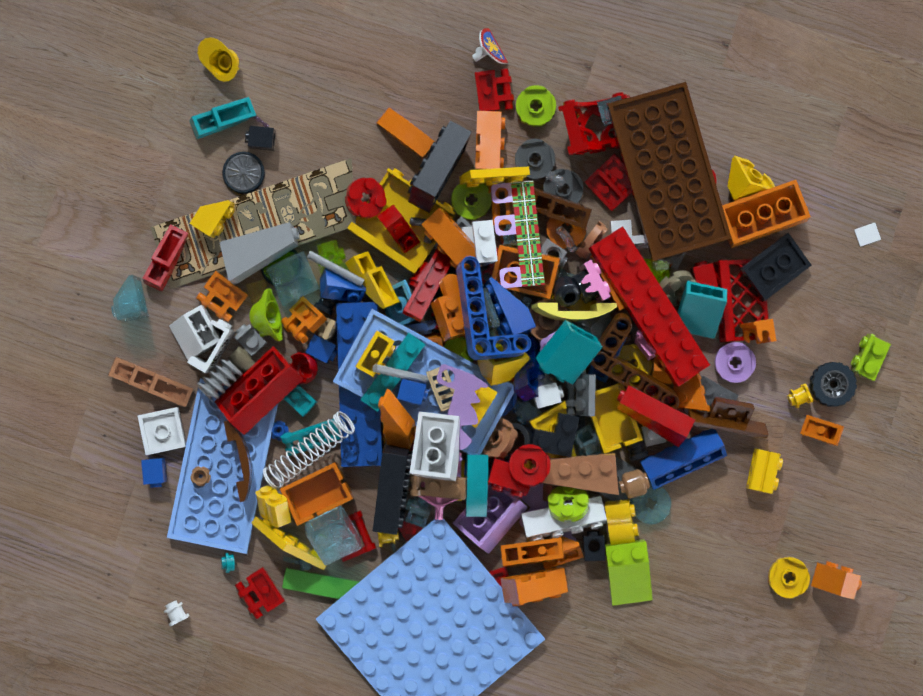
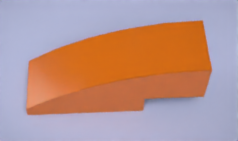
[376,108,435,160]

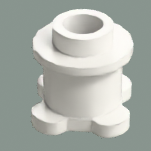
[164,600,189,626]

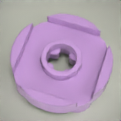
[714,342,756,383]

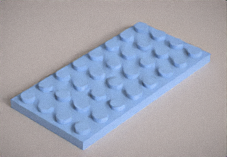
[333,309,517,455]
[167,378,278,554]

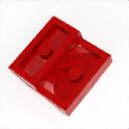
[584,154,632,211]

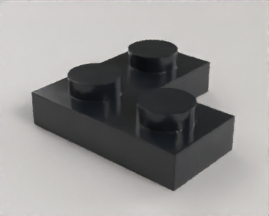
[531,412,580,457]

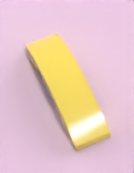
[532,303,617,322]

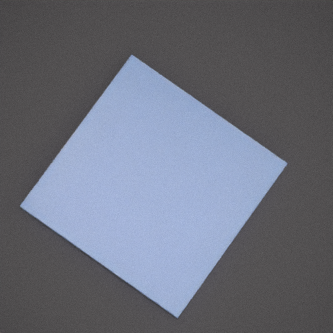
[316,518,545,696]

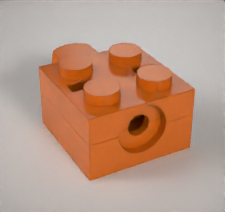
[431,274,480,342]

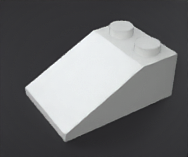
[410,412,460,481]

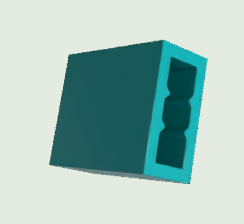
[677,281,727,339]
[536,320,602,385]

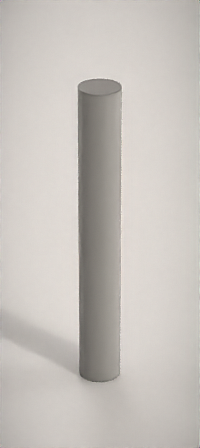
[307,251,365,287]
[372,364,428,384]

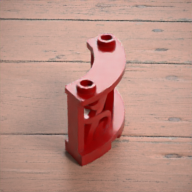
[558,92,630,155]

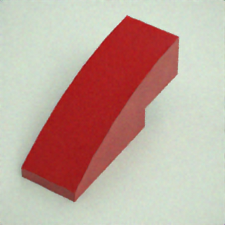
[142,224,189,292]

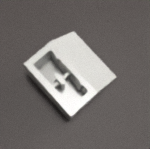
[169,305,221,360]

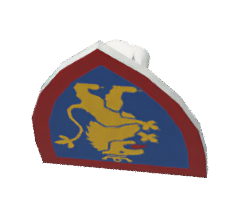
[472,28,508,64]

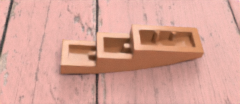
[108,357,193,407]

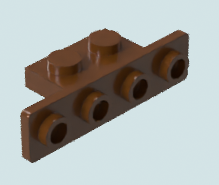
[688,397,769,438]

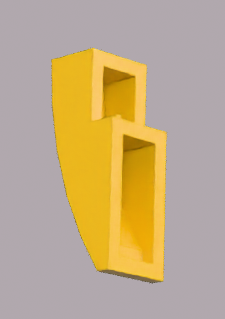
[345,251,400,309]

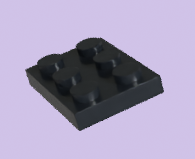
[739,233,812,301]

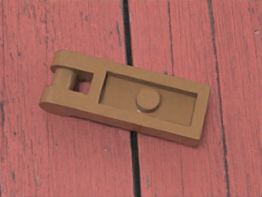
[409,474,467,500]

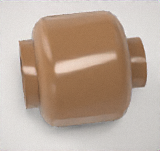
[618,469,650,498]

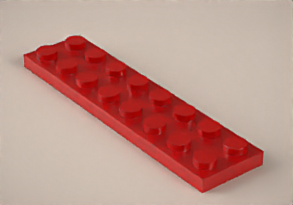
[588,226,710,387]

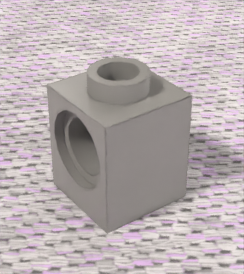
[541,239,568,268]

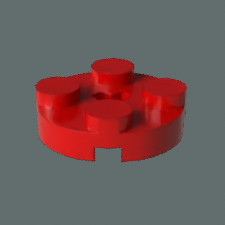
[345,177,387,219]
[509,444,551,487]

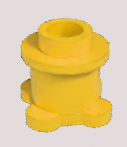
[787,383,813,408]
[377,532,399,547]

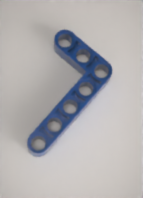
[456,256,531,360]

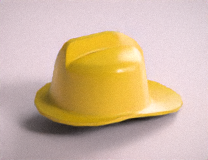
[197,37,239,82]

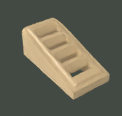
[316,317,337,341]
[426,367,455,412]

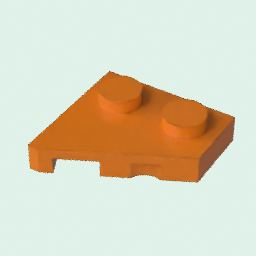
[671,373,710,412]

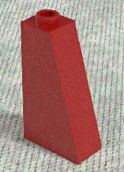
[616,385,695,447]

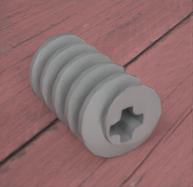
[197,359,243,402]

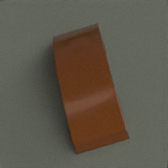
[224,421,252,502]

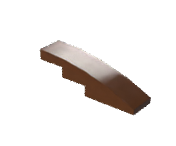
[534,188,592,229]

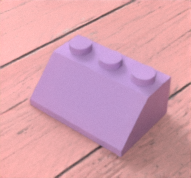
[453,485,528,554]

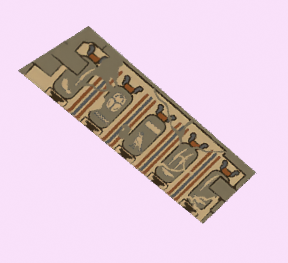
[150,158,356,289]

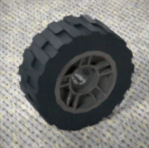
[809,362,857,407]

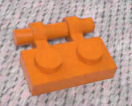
[196,271,249,322]
[281,296,327,343]

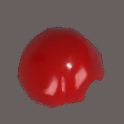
[291,352,318,384]

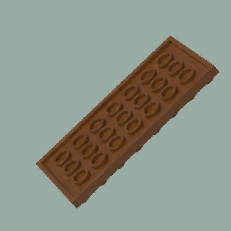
[607,82,732,261]

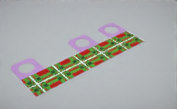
[491,181,545,288]

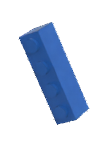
[640,428,727,490]

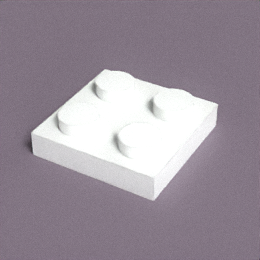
[138,407,186,455]

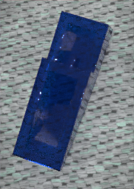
[514,336,545,402]

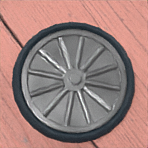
[222,151,265,194]

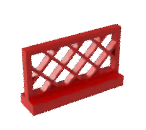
[713,259,769,343]

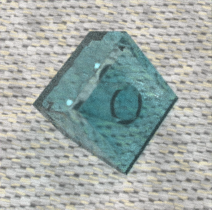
[111,275,149,322]

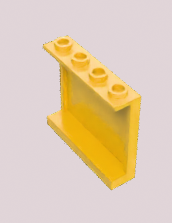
[347,168,456,274]

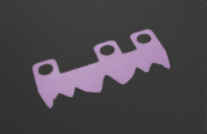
[437,364,489,477]

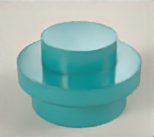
[221,553,235,573]

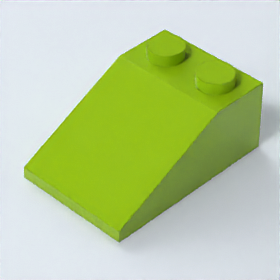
[605,539,653,606]

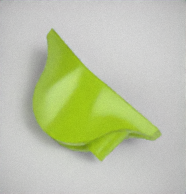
[249,288,283,341]

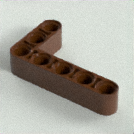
[591,313,679,409]

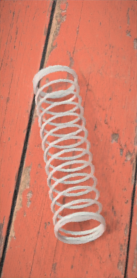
[263,411,355,490]

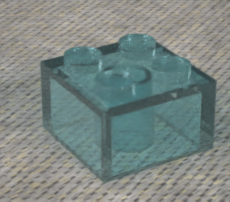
[305,505,362,566]

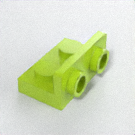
[850,334,891,381]

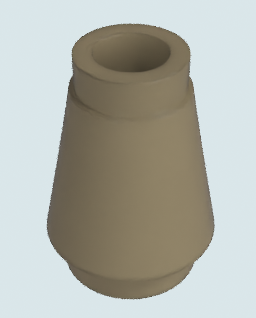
[228,346,255,372]

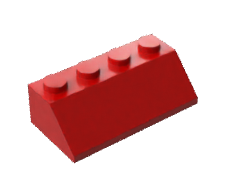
[214,346,303,435]

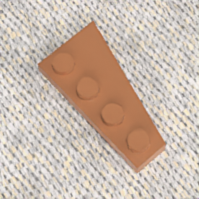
[533,453,619,495]

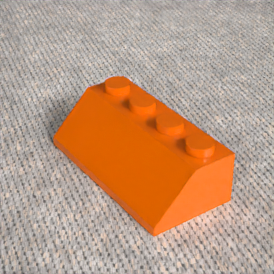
[722,180,811,249]

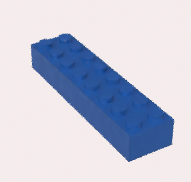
[336,302,383,467]

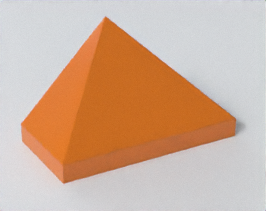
[542,536,584,569]

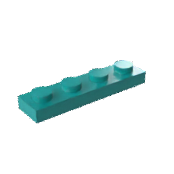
[360,332,426,412]

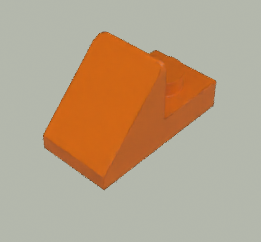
[800,415,844,446]

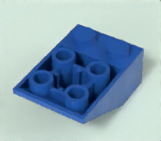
[483,277,536,336]

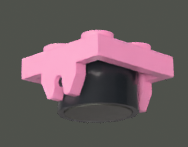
[572,260,611,304]

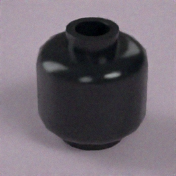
[552,276,581,307]

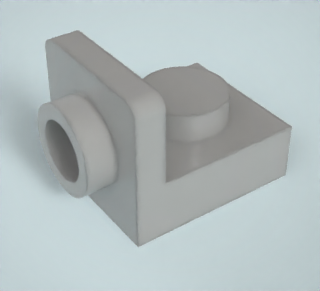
[234,324,267,356]

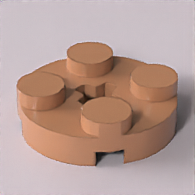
[575,221,608,259]
[482,418,518,459]

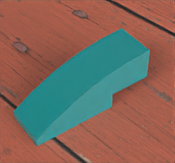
[189,97,256,140]
[466,455,488,517]

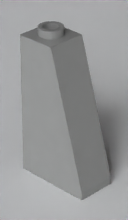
[219,222,300,284]

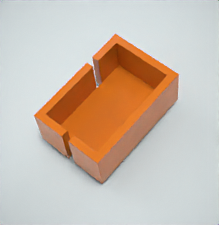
[280,462,354,526]

